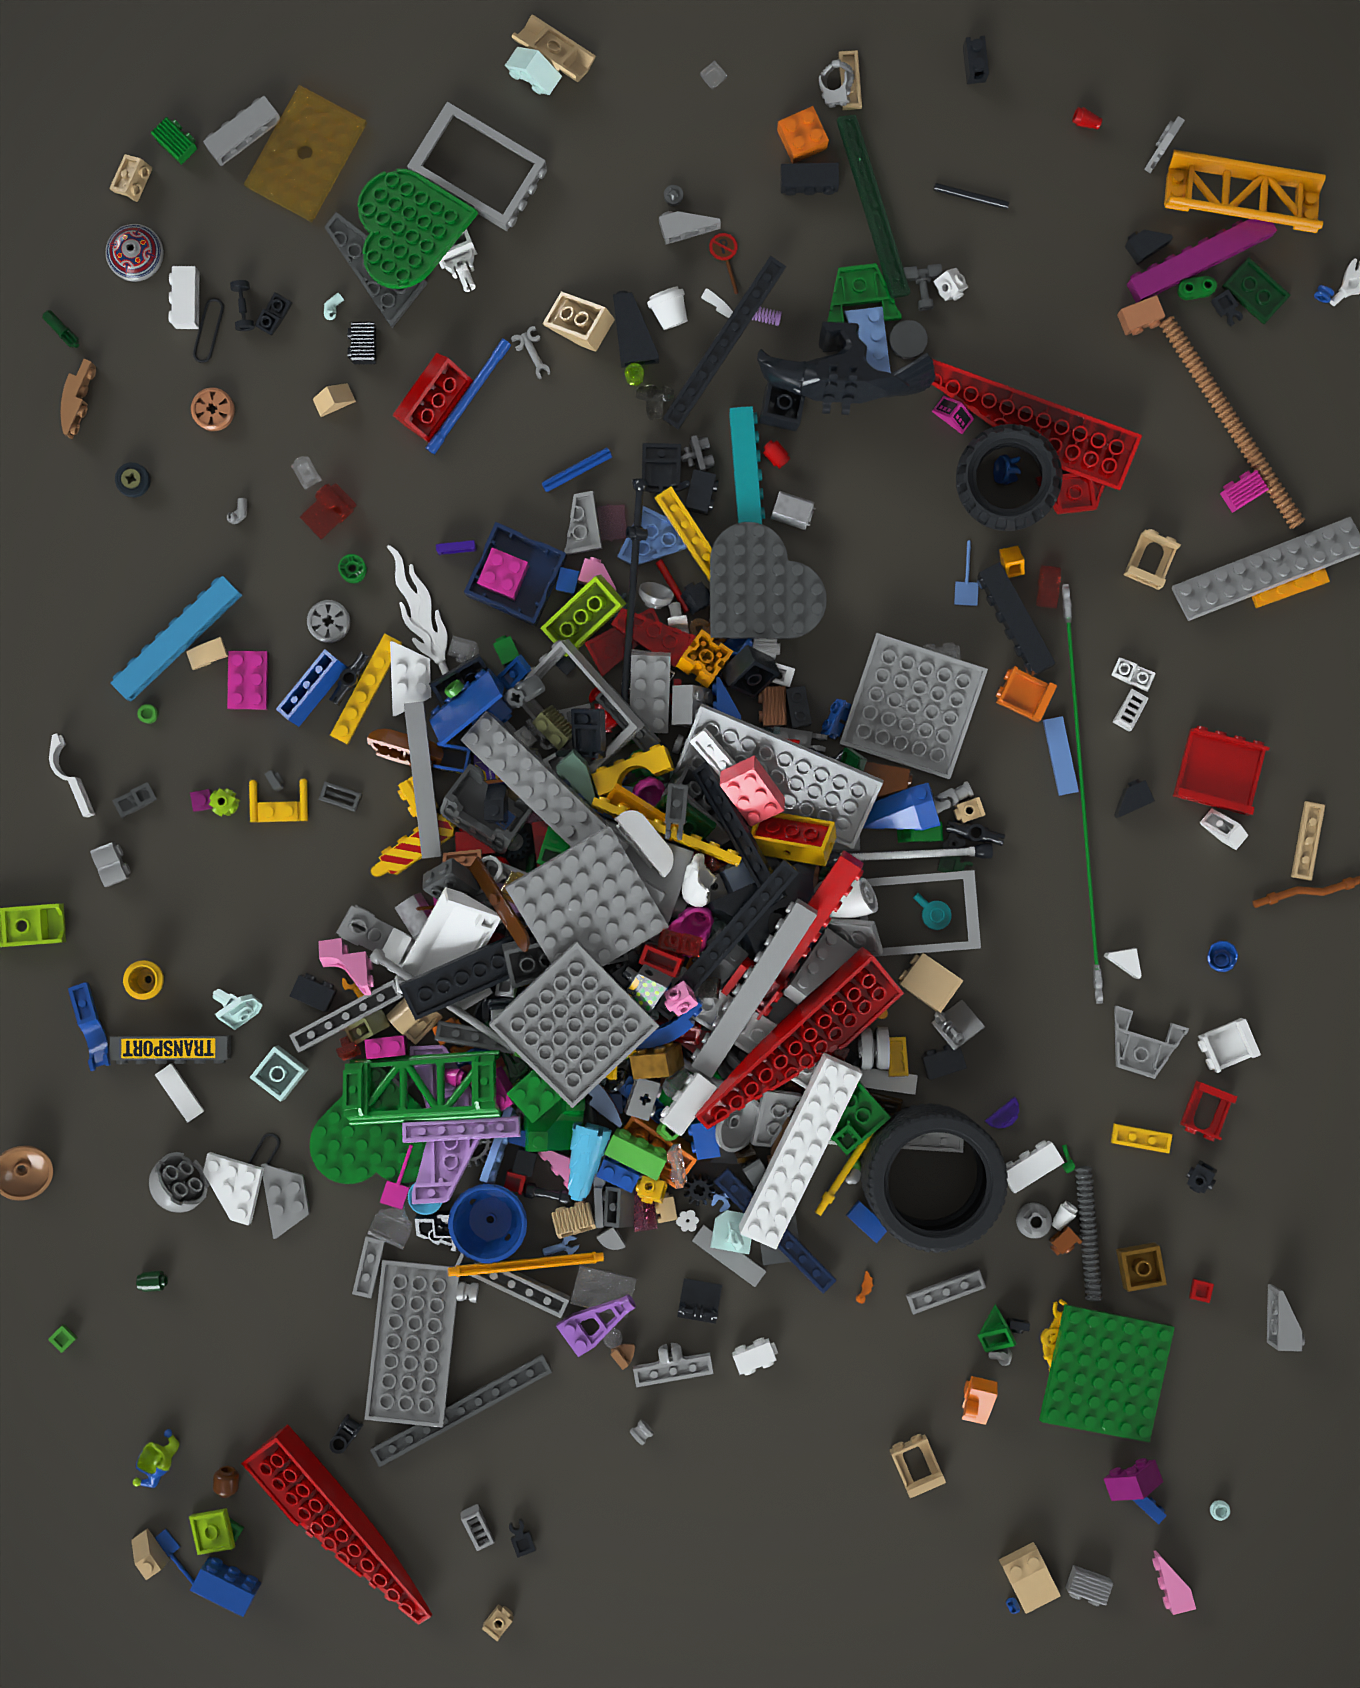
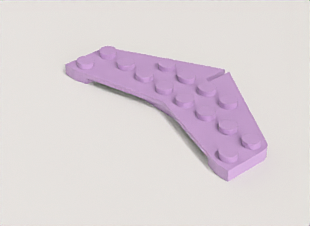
[410,1045,480,1204]

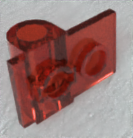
[300,483,357,540]

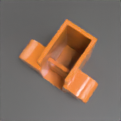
[962,1376,998,1425]

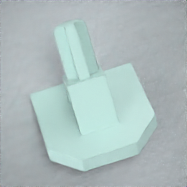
[213,989,262,1030]
[710,1210,751,1254]

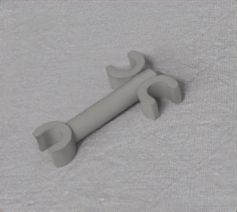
[511,326,550,379]

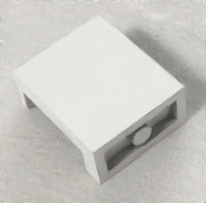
[1198,1018,1261,1073]

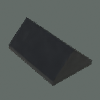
[429,654,488,706]

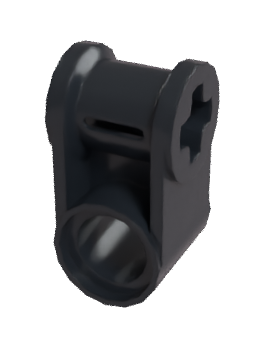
[329,1414,364,1454]

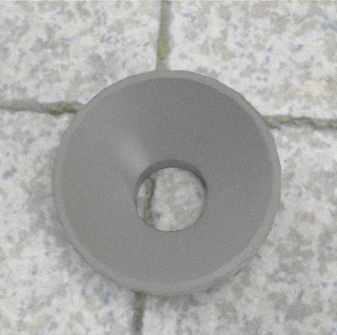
[639,582,674,609]
[1016,1202,1052,1238]

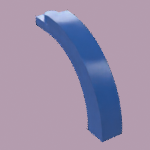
[636,996,703,1049]

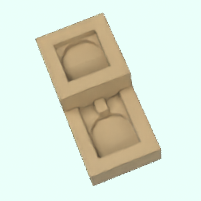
[186,637,228,670]

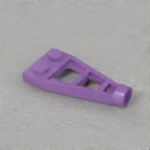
[556,1294,636,1357]

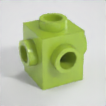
[209,788,240,817]

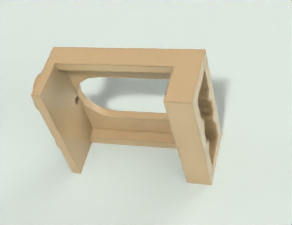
[1124,529,1181,590]
[890,1434,946,1498]

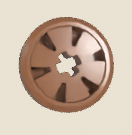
[191,388,235,431]

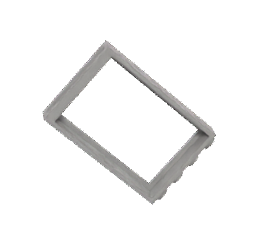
[407,102,547,231]
[515,639,645,774]
[860,870,981,956]

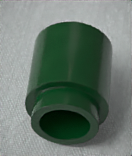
[136,1271,168,1292]

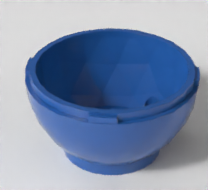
[448,1184,527,1263]

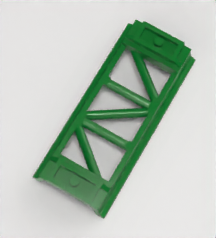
[343,1050,501,1125]

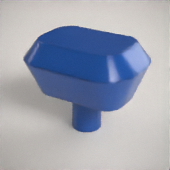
[1006,1597,1020,1614]

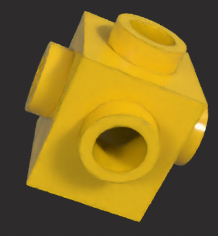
[636,1175,668,1204]

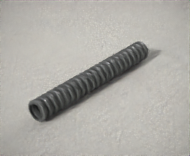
[1075,1166,1103,1301]

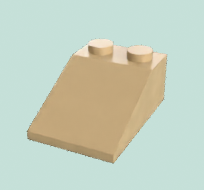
[543,291,615,352]
[999,1542,1060,1614]

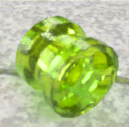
[625,363,644,386]

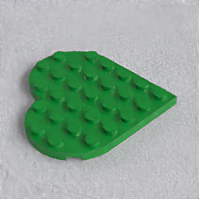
[357,169,478,289]
[310,1067,426,1184]

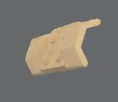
[512,14,596,82]

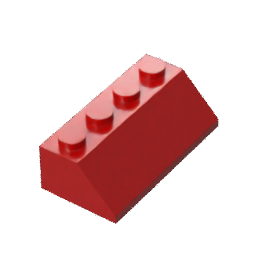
[393,353,473,442]

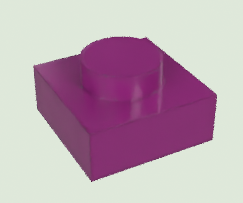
[190,789,213,812]

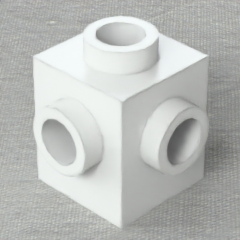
[933,268,968,301]

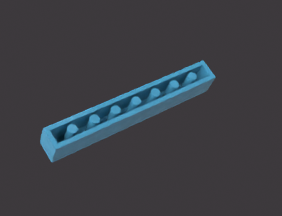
[111,576,242,701]

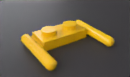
[249,778,308,822]

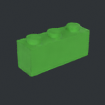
[604,1128,670,1181]

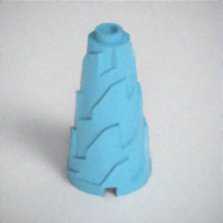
[568,1122,612,1201]

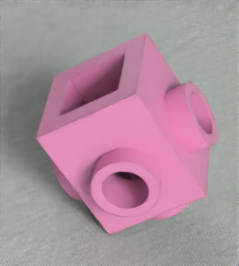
[664,981,698,1016]

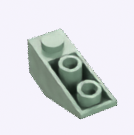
[556,749,598,810]

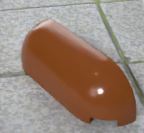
[367,729,444,767]

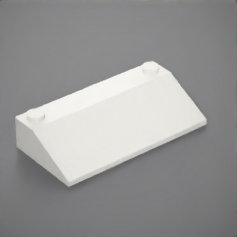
[394,887,501,994]

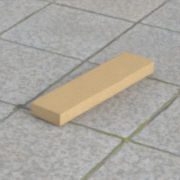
[1291,801,1325,881]

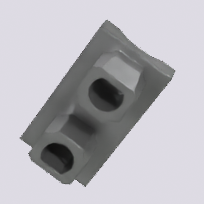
[681,435,715,472]

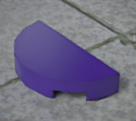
[985,1097,1019,1128]

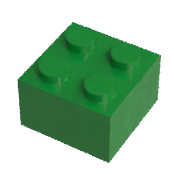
[506,1070,562,1123]

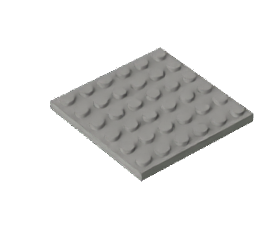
[840,633,988,779]
[505,825,669,967]
[489,941,659,1108]

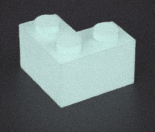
[505,47,562,95]

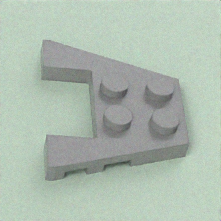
[1114,1006,1189,1079]

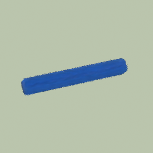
[542,448,612,492]

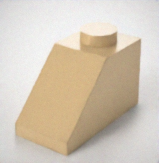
[131,1528,170,1580]

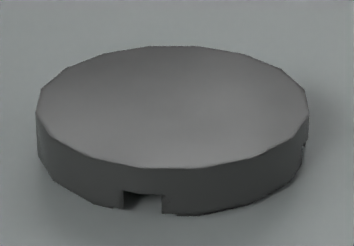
[889,320,928,359]

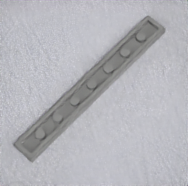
[404,701,442,859]

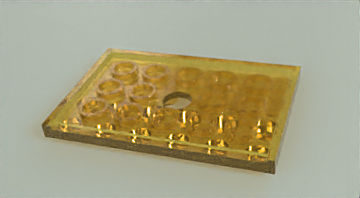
[244,85,367,222]

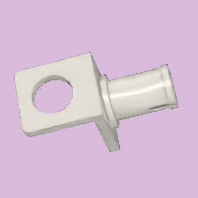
[668,602,689,633]

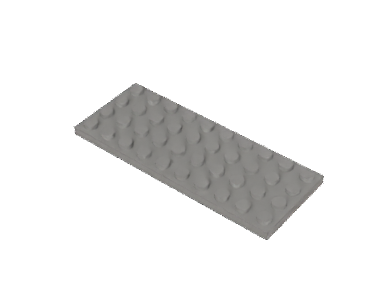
[674,704,884,849]

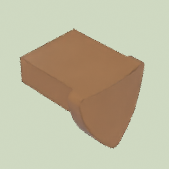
[610,1344,635,1370]

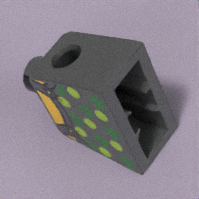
[622,964,673,1013]

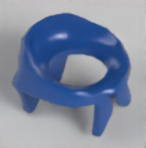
[993,454,1021,486]

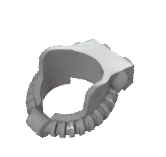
[819,59,854,108]

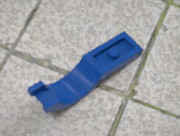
[68,982,111,1071]

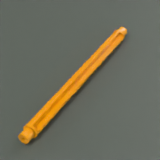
[448,1252,604,1277]

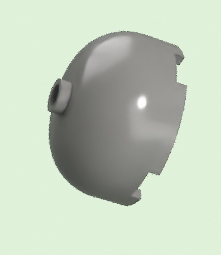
[149,1152,210,1213]

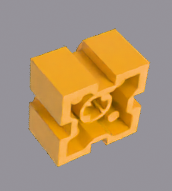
[676,629,734,689]

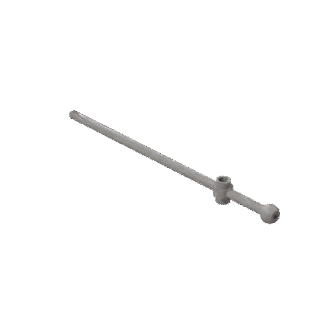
[370,949,523,1060]

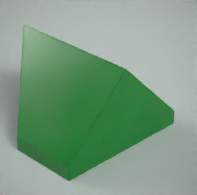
[977,1304,1017,1352]

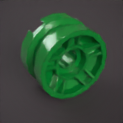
[338,554,367,584]

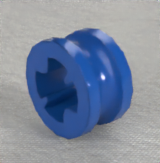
[1314,285,1334,303]

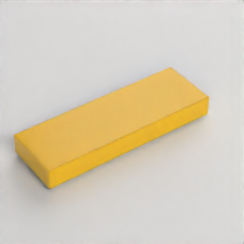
[1111,1123,1173,1153]

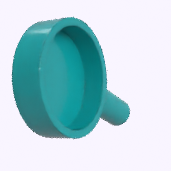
[913,893,951,930]

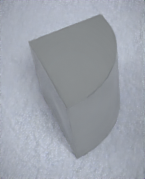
[597,1227,626,1250]

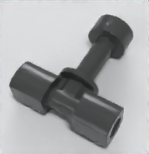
[902,264,942,311]

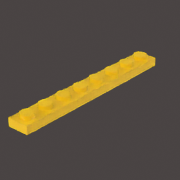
[591,796,742,867]

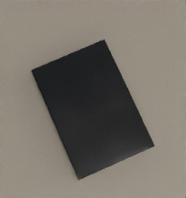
[555,655,577,676]

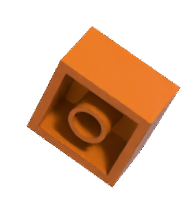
[777,106,829,164]

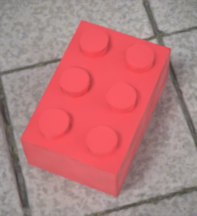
[720,755,785,827]

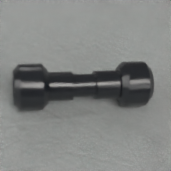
[523,1182,571,1206]

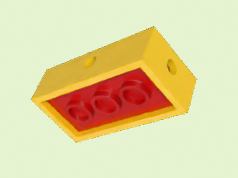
[751,813,837,866]

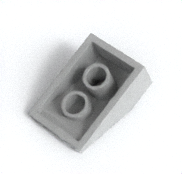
[1267,1284,1305,1351]

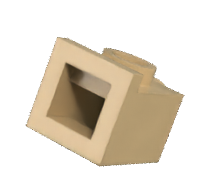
[953,797,985,823]
[655,1192,677,1223]
[482,1604,514,1641]

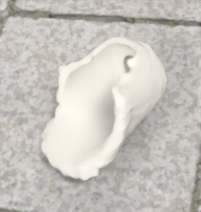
[682,853,717,907]

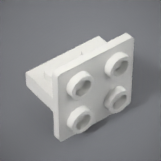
[380,928,416,973]

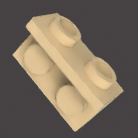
[109,154,153,202]

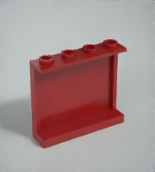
[1173,726,1270,816]

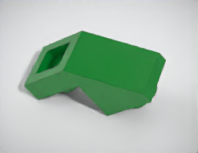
[897,821,943,843]

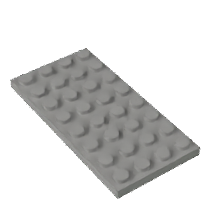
[364,1259,460,1428]

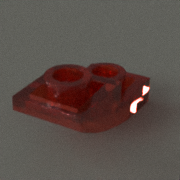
[1036,565,1061,608]
[657,929,703,957]

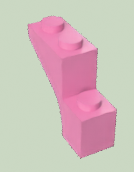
[318,938,374,995]

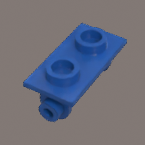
[820,699,852,740]

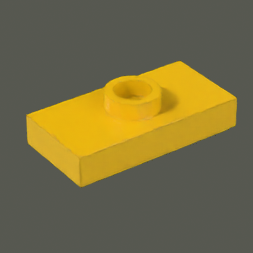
[888,1037,909,1077]

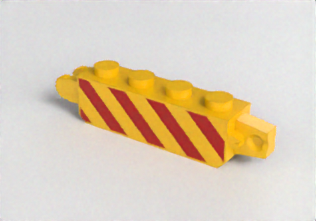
[371,813,456,877]

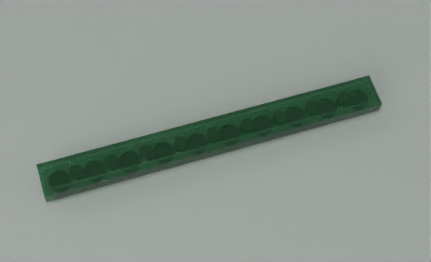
[836,115,911,299]

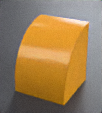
[999,545,1025,578]

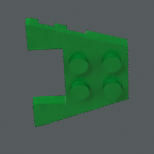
[827,263,902,322]

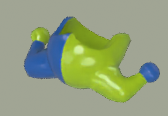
[133,1429,180,1488]

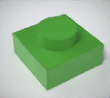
[48,1324,78,1353]

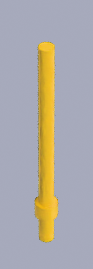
[814,1132,875,1216]

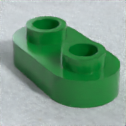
[1177,276,1217,300]

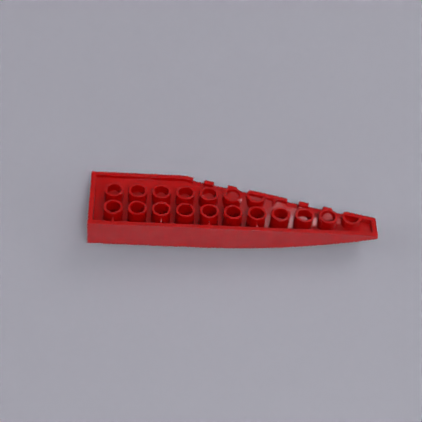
[932,359,1142,490]
[695,947,904,1130]

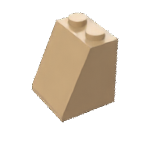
[898,953,963,1013]

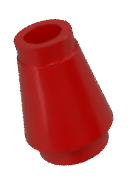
[1072,107,1102,130]

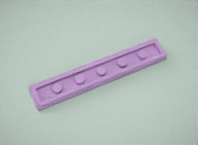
[402,1116,521,1143]

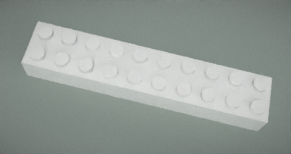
[738,1052,862,1249]

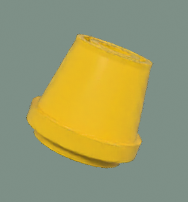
[123,960,164,1000]

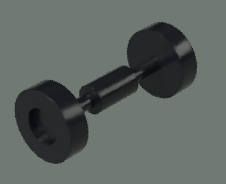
[230,280,255,331]

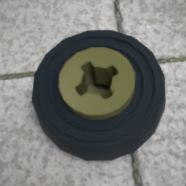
[115,462,151,498]

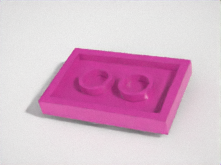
[227,651,268,710]

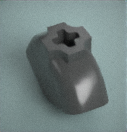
[502,675,545,709]

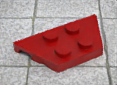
[1035,473,1105,514]

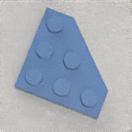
[617,506,687,565]

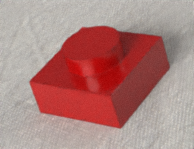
[1189,1278,1214,1303]

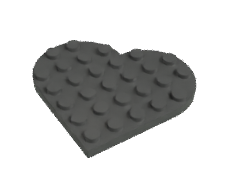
[710,522,827,639]

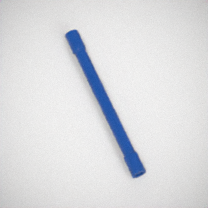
[425,338,511,455]

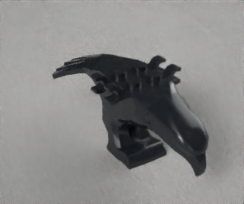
[757,322,936,415]

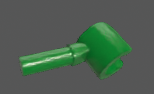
[1062,1144,1075,1173]

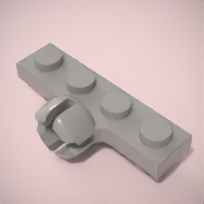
[633,1343,713,1387]

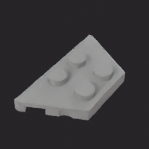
[261,1163,310,1239]

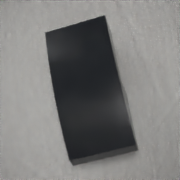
[255,292,293,336]

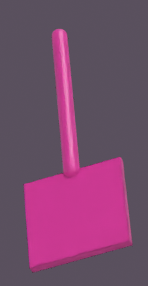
[380,1144,413,1209]

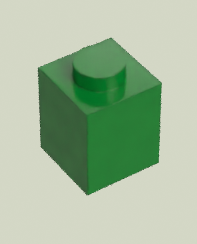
[493,635,519,667]

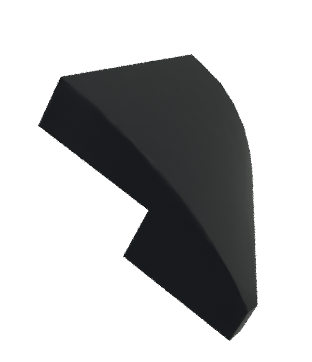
[415,1211,457,1251]

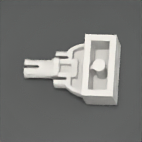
[439,229,477,292]

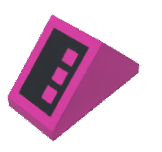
[932,396,974,434]

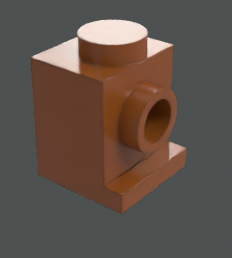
[1049,1225,1082,1256]

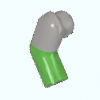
[845,1157,862,1184]

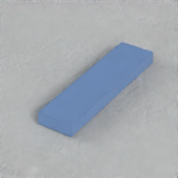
[1043,716,1079,796]

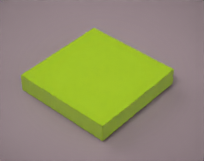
[189,1508,236,1555]

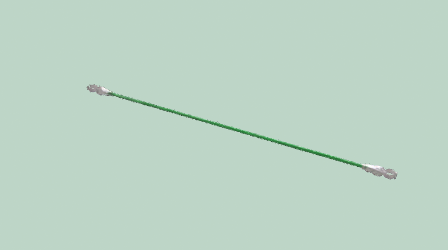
[1062,584,1104,1004]

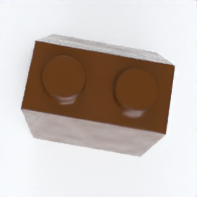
[863,762,913,798]

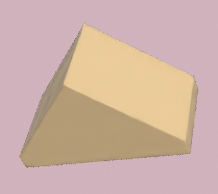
[313,383,356,417]

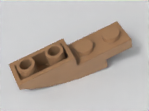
[61,359,96,439]

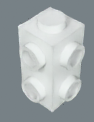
[732,1338,778,1375]

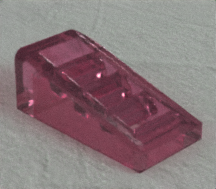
[634,1191,658,1232]

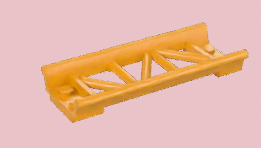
[1164,149,1326,233]

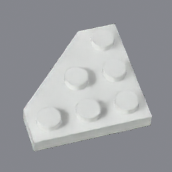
[203,1152,264,1225]

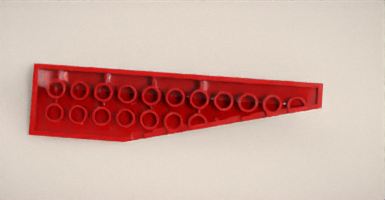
[241,1424,433,1625]

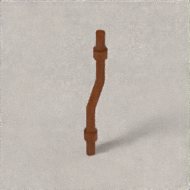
[1252,876,1360,908]

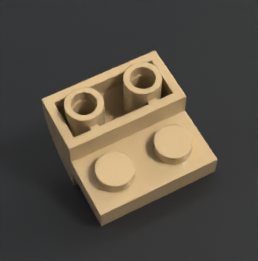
[386,998,443,1045]

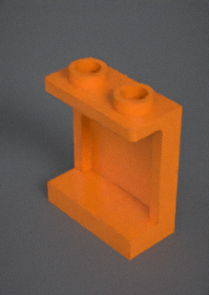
[995,666,1057,722]

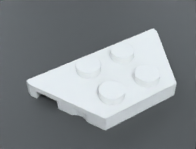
[390,641,431,716]

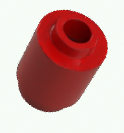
[763,440,791,469]

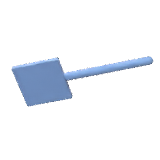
[954,540,978,606]

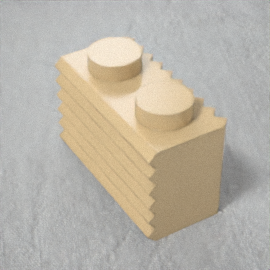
[551,1201,597,1239]

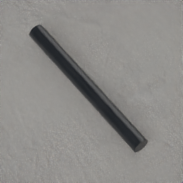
[934,183,1009,209]

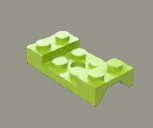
[0,903,66,947]

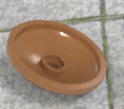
[0,1146,53,1200]

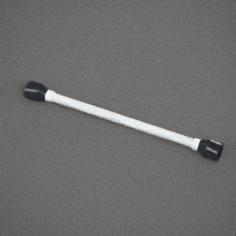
[826,843,993,866]

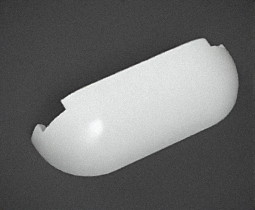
[614,810,674,877]

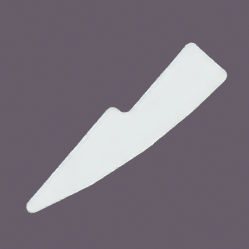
[701,288,733,318]

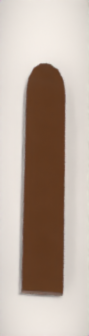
[469,857,530,952]

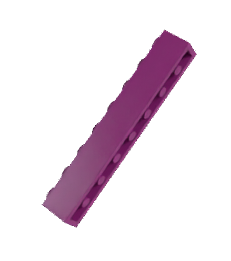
[1127,219,1277,303]

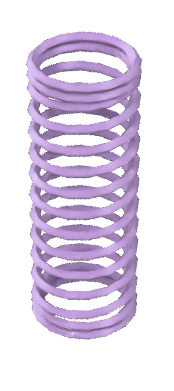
[752,307,782,326]

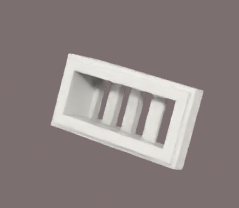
[1113,689,1149,731]

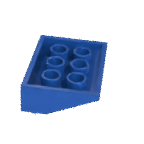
[429,668,504,746]

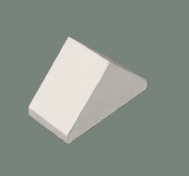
[1104,948,1142,979]

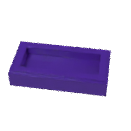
[436,540,477,555]

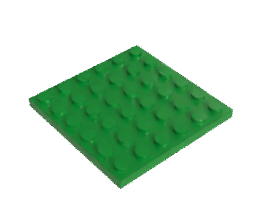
[1039,1304,1175,1442]

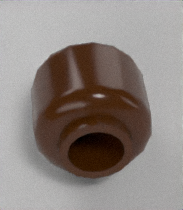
[213,1466,240,1498]

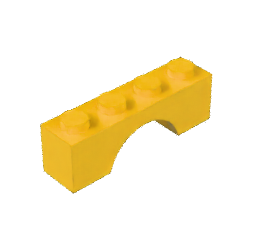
[591,744,675,798]

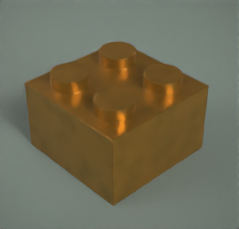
[629,1041,685,1079]
[1116,1242,1167,1292]

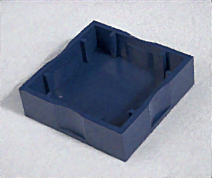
[464,522,567,627]

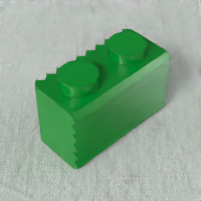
[151,117,197,165]

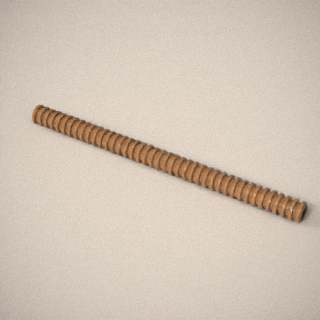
[1159,316,1305,529]

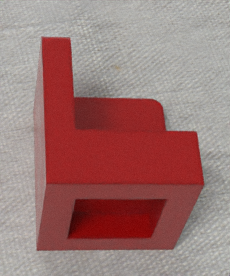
[504,1169,527,1195]

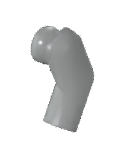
[227,498,247,524]

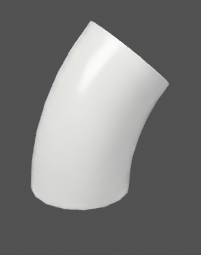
[814,878,878,919]

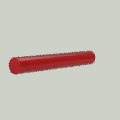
[656,559,689,613]

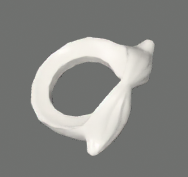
[481,855,507,883]

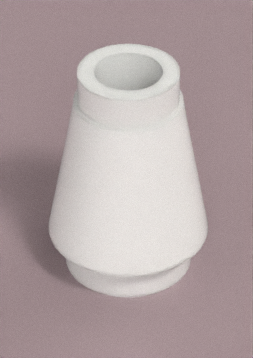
[1051,1201,1078,1231]

